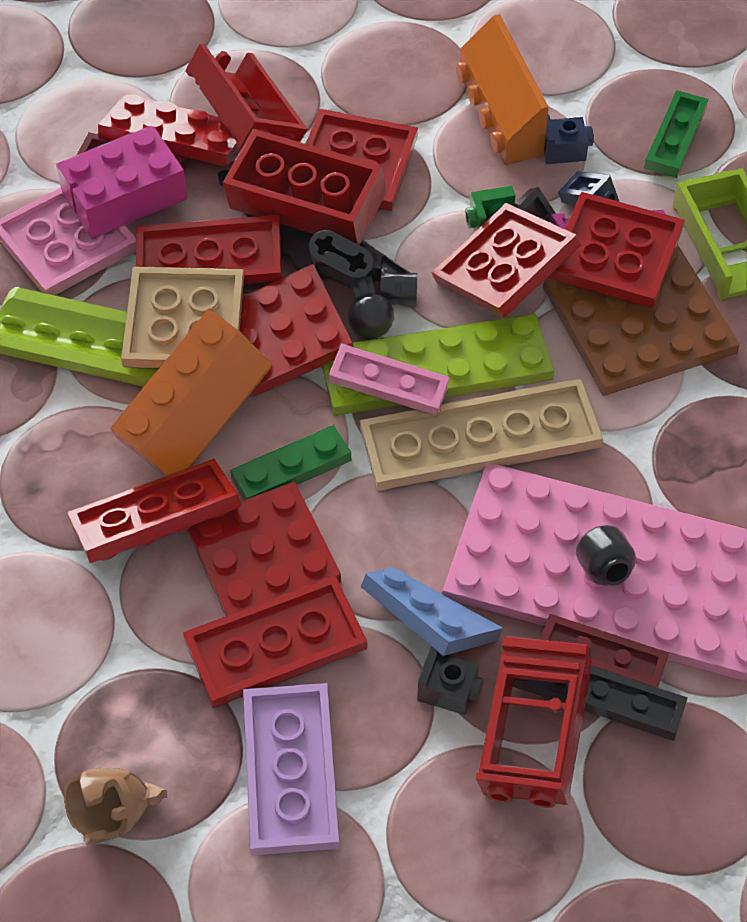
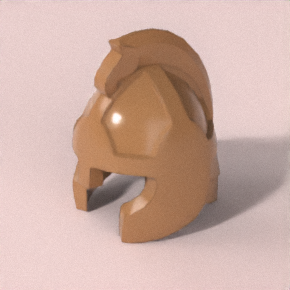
[64,768,167,845]

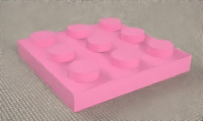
[0,187,136,295]

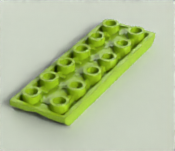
[0,287,159,387]

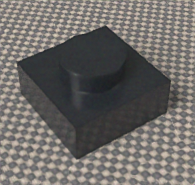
[513,186,556,222]

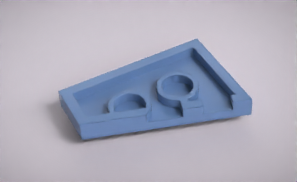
[361,568,503,656]

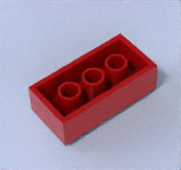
[223,129,387,245]

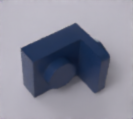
[558,171,620,205]

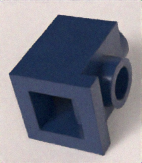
[544,115,594,164]

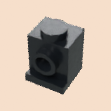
[417,646,484,715]

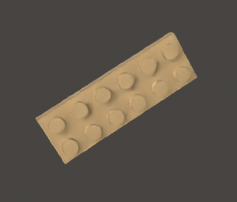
[360,378,603,491]

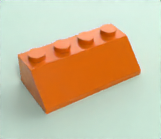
[456,14,549,165]
[110,308,273,476]

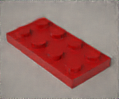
[98,95,240,167]
[135,215,282,284]
[67,458,241,564]
[183,575,368,708]

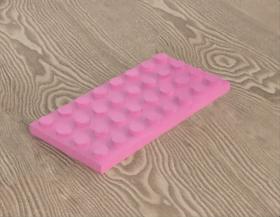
[442,464,747,682]

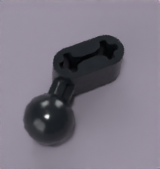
[309,230,395,339]

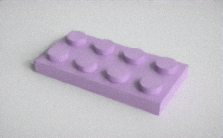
[243,683,339,856]

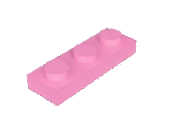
[329,343,450,416]

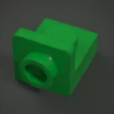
[465,185,516,231]

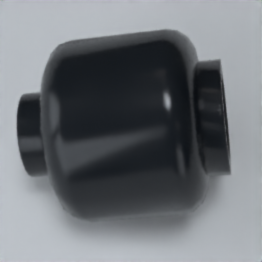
[576,525,637,586]

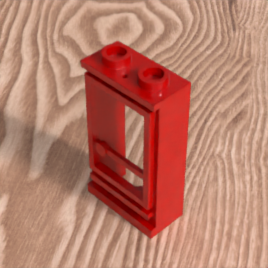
[185,44,308,149]
[476,636,592,808]

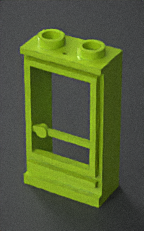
[672,168,747,300]

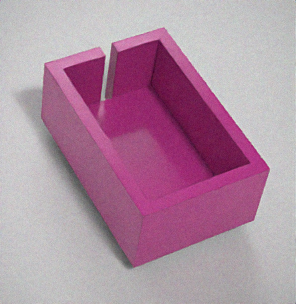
[56,125,188,239]

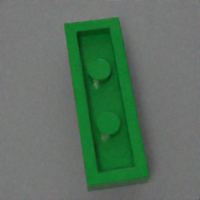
[644,90,709,178]
[230,424,352,500]

